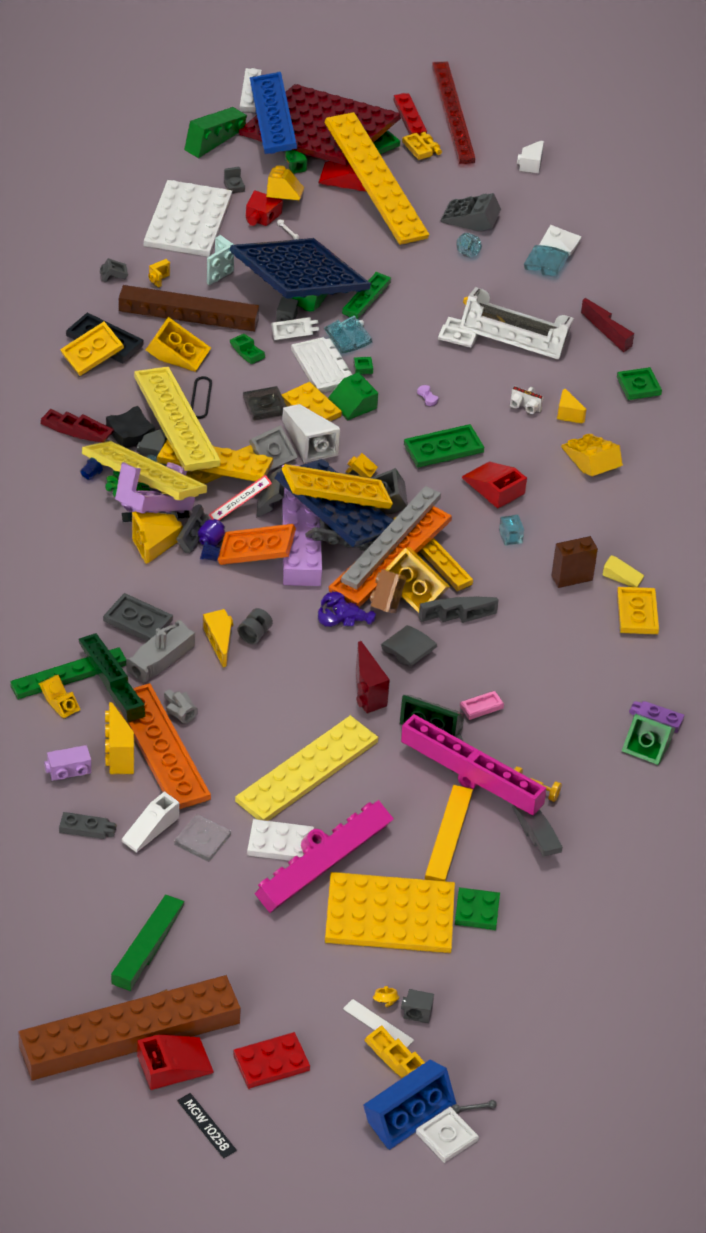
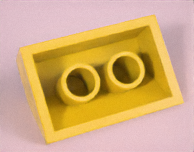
[266,166,304,200]
[385,547,450,613]

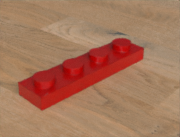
[393,93,427,136]

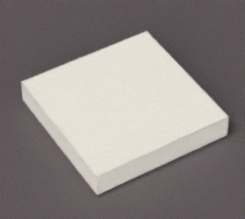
[416,1107,479,1163]

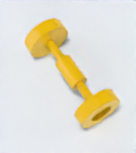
[514,766,562,802]

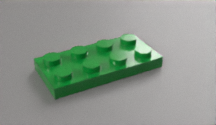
[404,424,485,468]

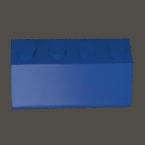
[363,1059,457,1150]

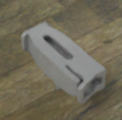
[126,620,195,683]

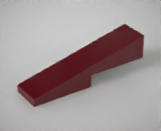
[581,298,634,352]

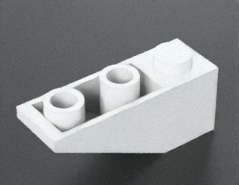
[122,791,179,853]

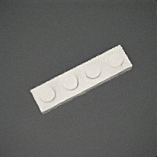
[240,68,262,113]

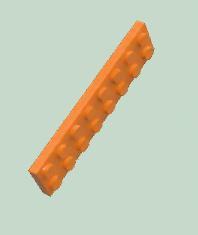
[328,506,452,607]
[118,683,211,809]

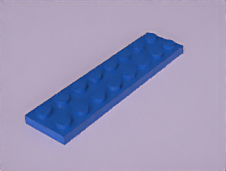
[250,72,297,154]

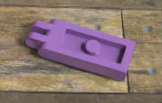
[629,701,684,733]

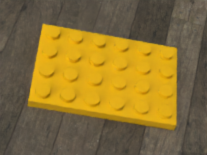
[325,872,455,953]

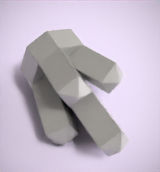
[164,689,198,724]

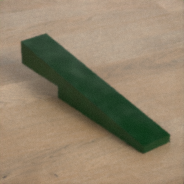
[78,633,146,723]

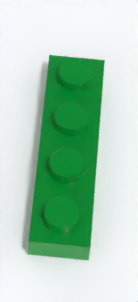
[342,272,391,320]

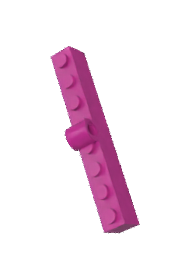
[401,714,546,816]
[254,800,394,913]

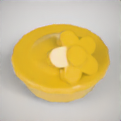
[373,986,399,1008]

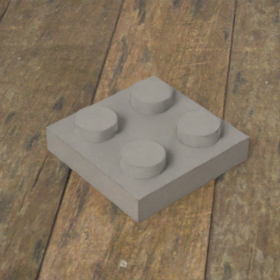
[249,425,298,471]

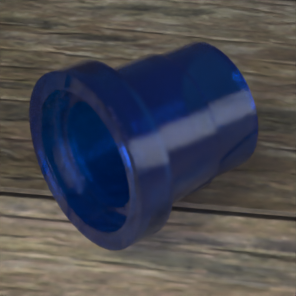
[80,457,103,480]
[200,541,221,562]

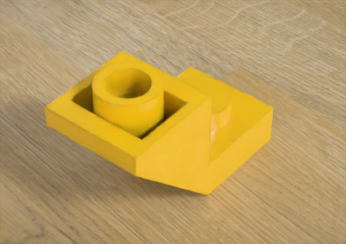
[39,675,81,718]

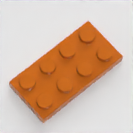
[218,524,296,565]

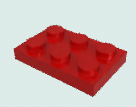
[233,1032,310,1089]

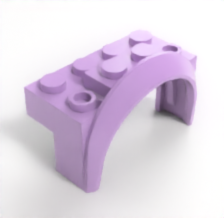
[115,462,195,513]

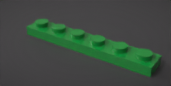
[10,647,127,700]

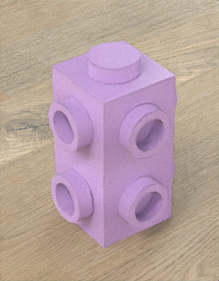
[44,745,91,781]

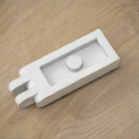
[271,317,319,341]

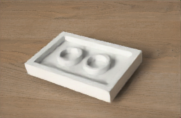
[247,819,314,861]

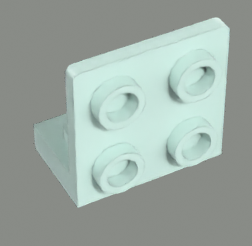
[207,235,234,285]

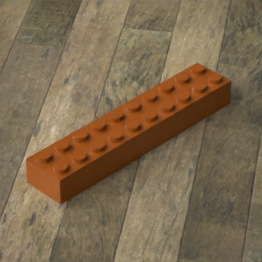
[18,975,241,1081]

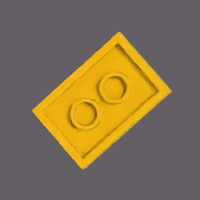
[60,322,124,376]
[281,381,342,422]
[617,587,659,634]

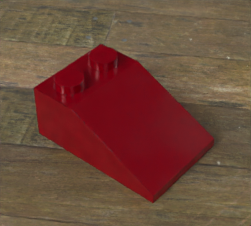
[356,641,390,714]

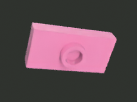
[460,691,504,720]

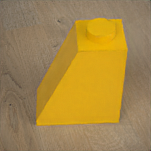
[132,511,183,564]

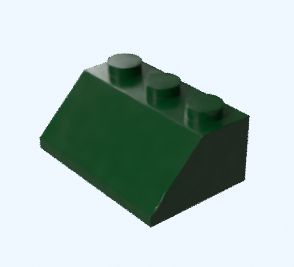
[399,695,464,736]

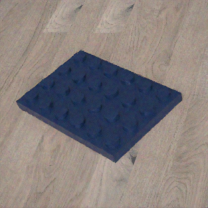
[275,459,393,547]

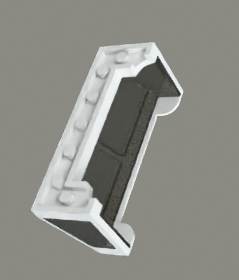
[459,287,574,360]

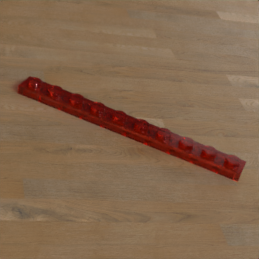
[432,61,475,164]

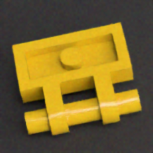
[402,132,442,160]

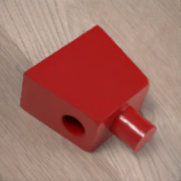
[246,190,283,226]

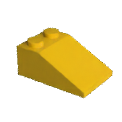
[145,317,211,372]

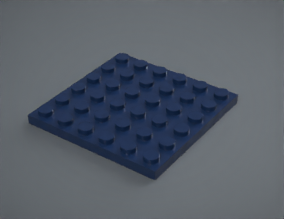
[229,238,371,299]

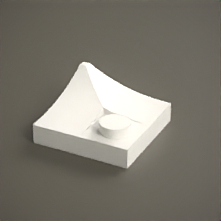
[537,225,581,256]

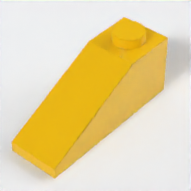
[203,609,233,667]

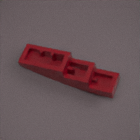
[40,408,114,443]

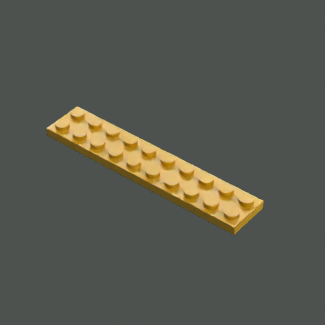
[325,112,430,245]

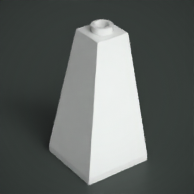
[282,404,340,463]

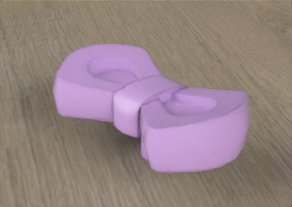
[417,385,439,406]

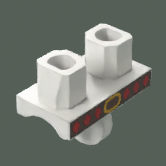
[510,386,544,414]

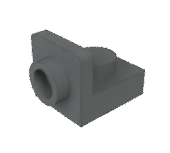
[224,167,245,193]
[100,258,128,282]

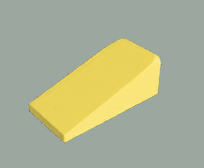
[603,555,644,587]

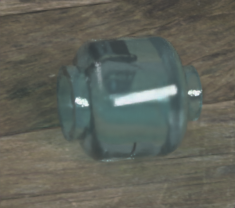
[456,232,482,257]

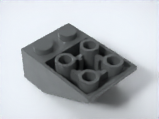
[440,193,501,231]

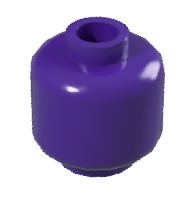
[198,519,225,547]

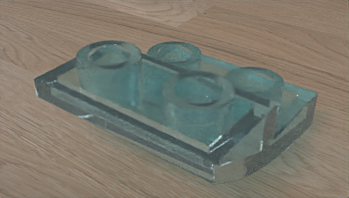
[524,245,569,276]
[324,316,373,353]

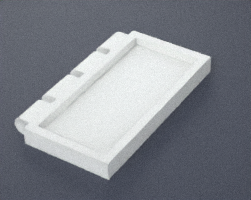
[291,337,353,393]

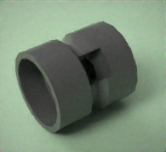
[237,608,273,644]

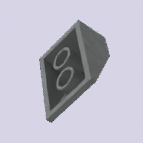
[371,468,408,514]

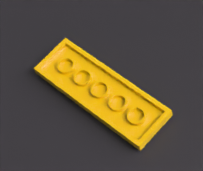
[157,439,273,482]
[282,464,393,509]

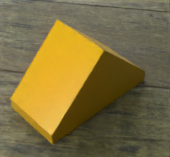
[557,388,587,424]

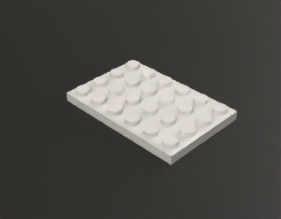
[144,180,232,257]

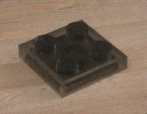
[243,386,287,421]

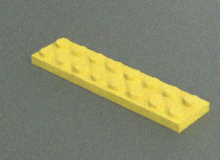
[82,441,207,500]
[235,715,378,821]

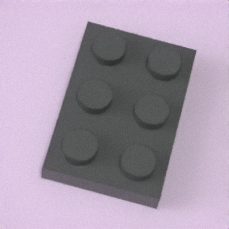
[103,593,173,641]

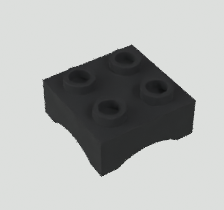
[106,406,155,448]

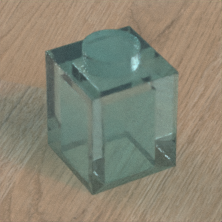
[499,515,524,545]

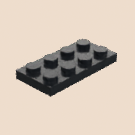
[66,312,144,364]

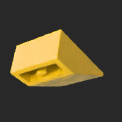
[561,434,623,476]
[105,702,134,774]

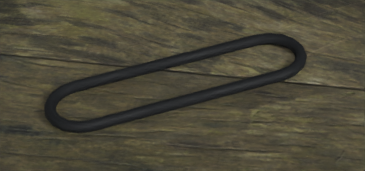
[191,376,212,419]

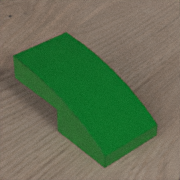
[230,334,265,364]

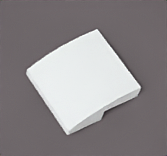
[438,317,479,348]

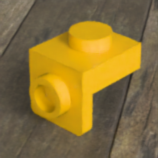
[148,259,170,288]
[345,453,378,478]

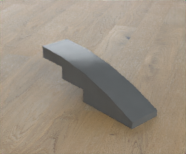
[419,596,499,623]
[512,805,563,857]

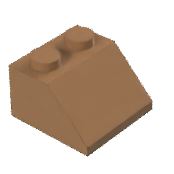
[370,569,407,613]

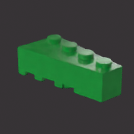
[184,107,247,158]

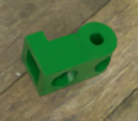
[285,150,307,174]

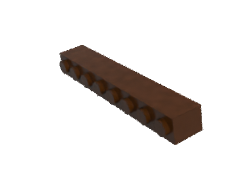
[119,285,259,332]

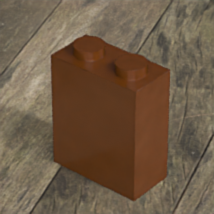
[551,536,598,588]

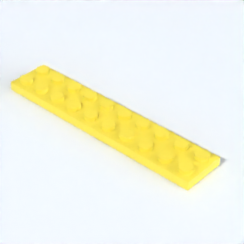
[134,367,220,471]

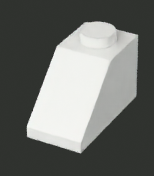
[517,141,544,174]

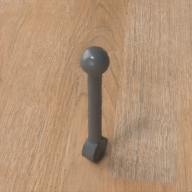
[451,1100,497,1114]

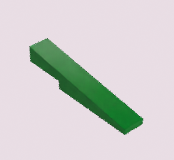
[111,894,185,991]

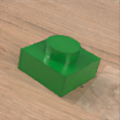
[353,357,373,374]

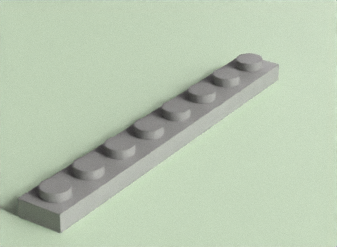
[341,486,441,590]

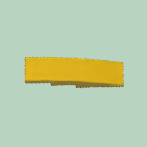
[364,1025,425,1078]

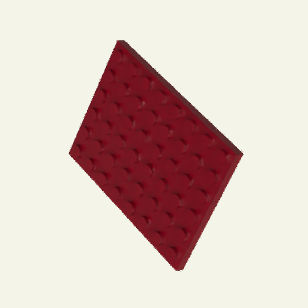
[239,84,401,166]

